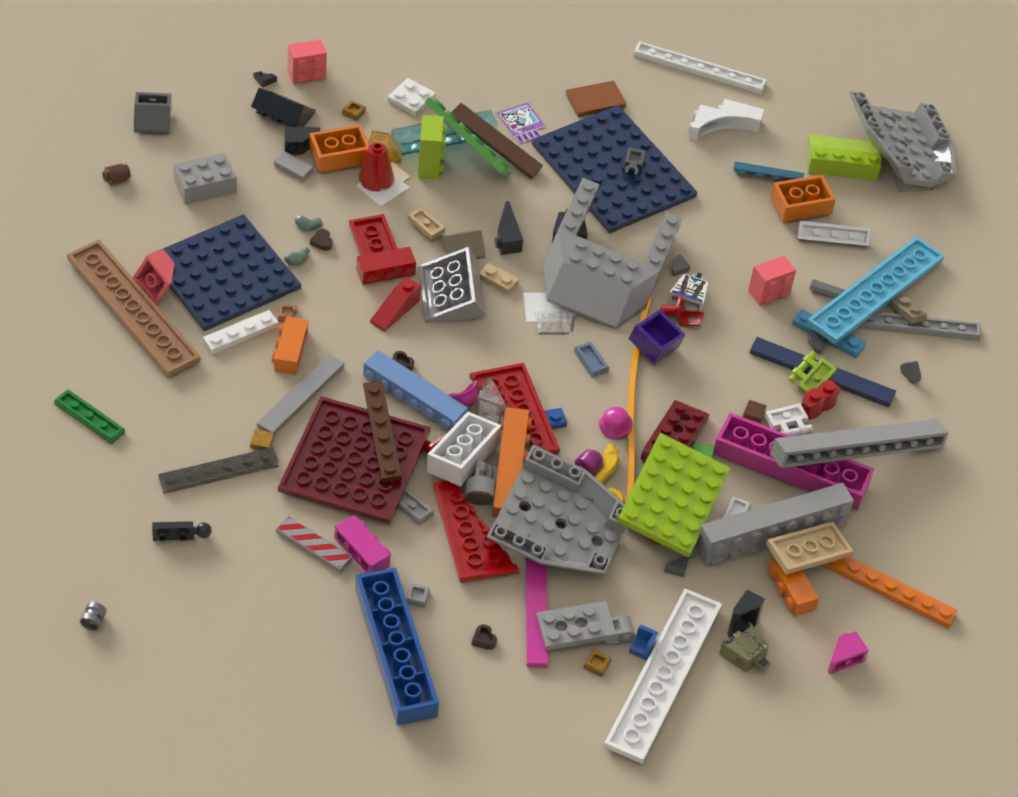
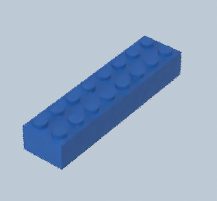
[355,567,439,725]

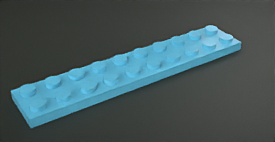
[806,236,945,344]

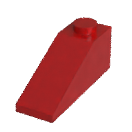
[370,277,421,332]

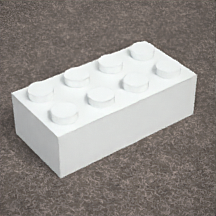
[427,412,501,486]

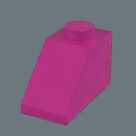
[828,631,868,674]

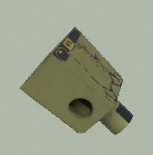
[719,622,771,672]

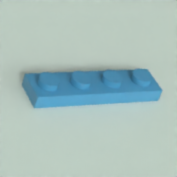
[734,161,805,180]
[792,309,866,358]

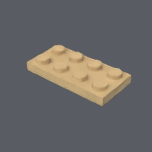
[766,522,854,575]

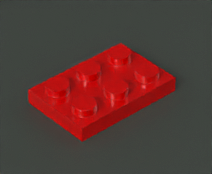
[349,214,398,256]

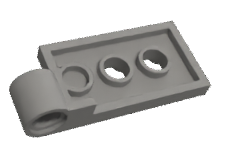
[536,601,636,651]

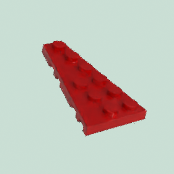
[469,362,560,455]
[433,481,519,583]

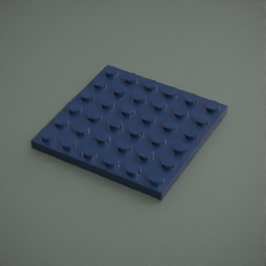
[153,214,301,332]

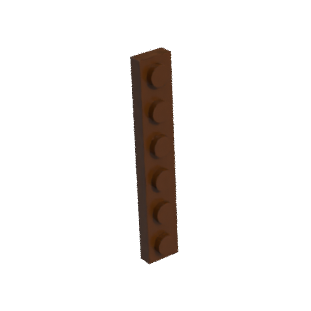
[363,381,402,483]

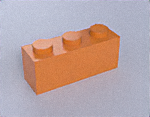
[271,316,309,375]
[767,557,819,616]

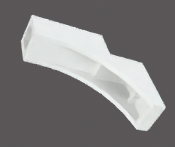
[688,99,765,141]

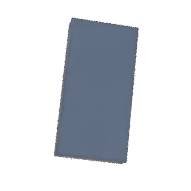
[574,342,609,378]

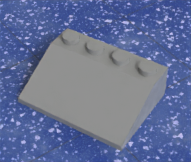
[419,247,485,323]

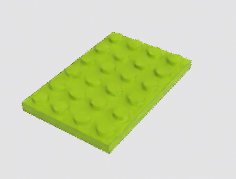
[616,433,730,558]

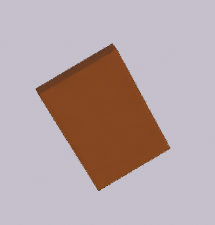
[566,81,626,117]

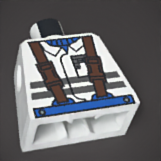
[668,272,708,312]

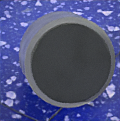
[465,460,496,505]

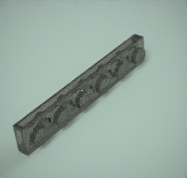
[158,447,279,494]

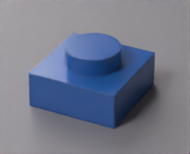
[545,408,567,430]

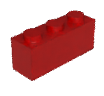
[356,247,416,285]

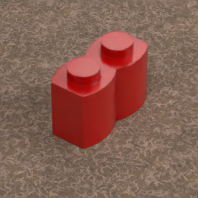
[801,380,841,419]

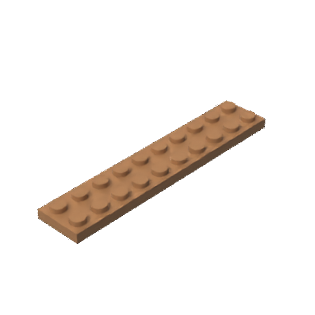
[67,240,201,377]

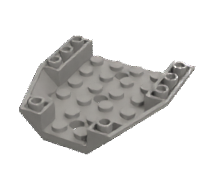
[849,91,957,188]
[487,445,626,575]

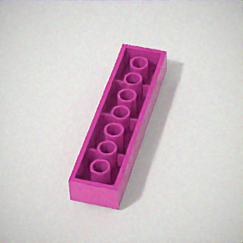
[713,413,875,510]

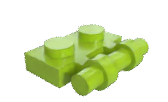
[788,351,837,393]

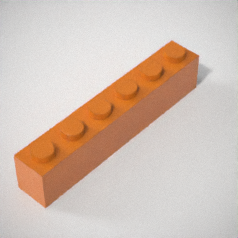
[492,407,532,518]

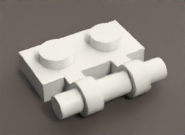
[765,403,813,436]

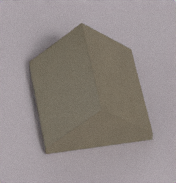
[440,230,485,259]

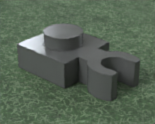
[625,148,646,178]

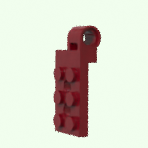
[640,400,710,462]

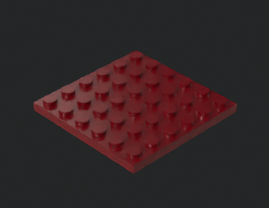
[278,396,431,524]

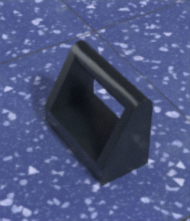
[727,589,765,637]

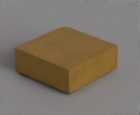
[342,100,366,121]
[250,429,274,452]
[583,650,611,677]

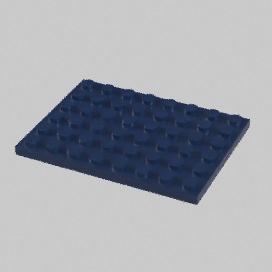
[532,105,697,234]

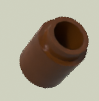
[102,163,131,185]

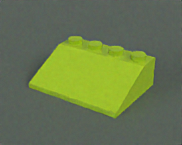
[808,134,881,181]

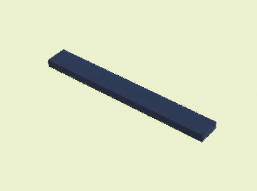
[750,337,896,407]

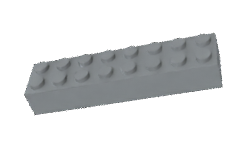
[696,483,854,567]

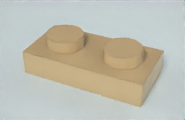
[408,207,445,241]
[479,262,519,294]

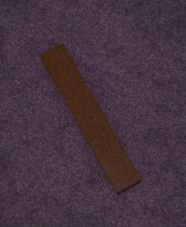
[451,103,543,179]

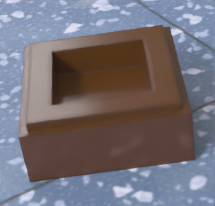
[743,400,767,423]

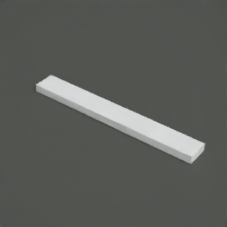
[633,41,767,95]

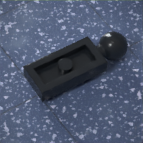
[152,521,212,541]

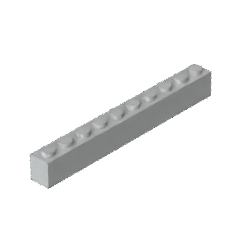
[770,419,949,468]

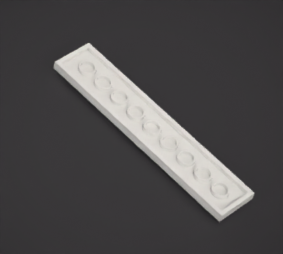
[604,589,722,764]

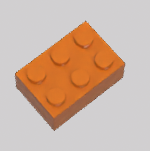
[309,124,369,173]
[770,175,836,223]

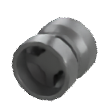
[80,602,107,631]

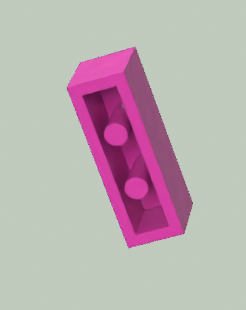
[334,515,391,573]

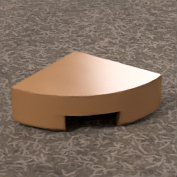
[278,304,298,322]

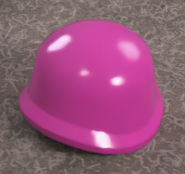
[448,380,480,407]
[599,406,632,439]

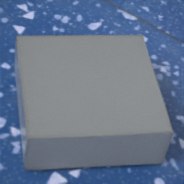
[406,583,430,608]

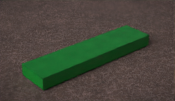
[54,389,125,445]

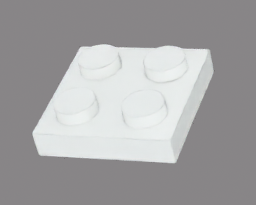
[387,78,436,116]

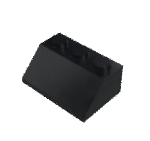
[251,88,316,127]

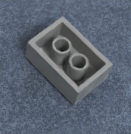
[173,153,237,204]

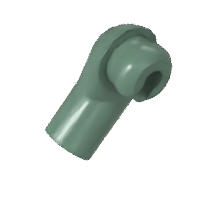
[295,216,323,231]
[284,246,310,264]

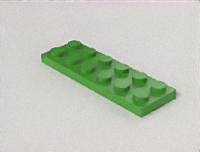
[425,97,511,179]

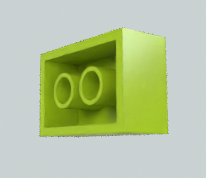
[418,115,447,180]

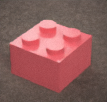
[287,39,327,84]
[748,255,796,306]

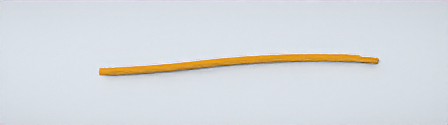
[626,297,652,501]

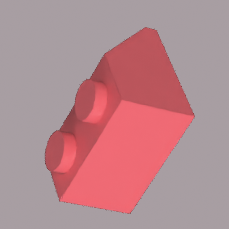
[133,249,174,305]

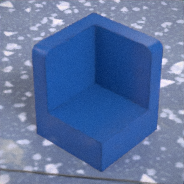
[629,624,659,661]

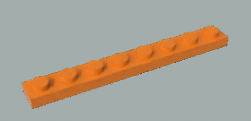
[821,557,958,629]

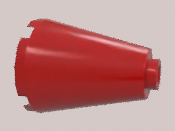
[359,142,394,192]

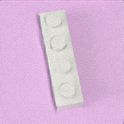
[797,221,871,246]
[203,310,279,354]

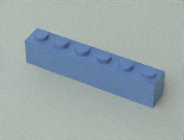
[363,350,468,431]

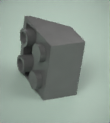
[134,92,172,134]

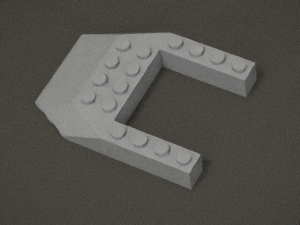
[542,178,683,329]

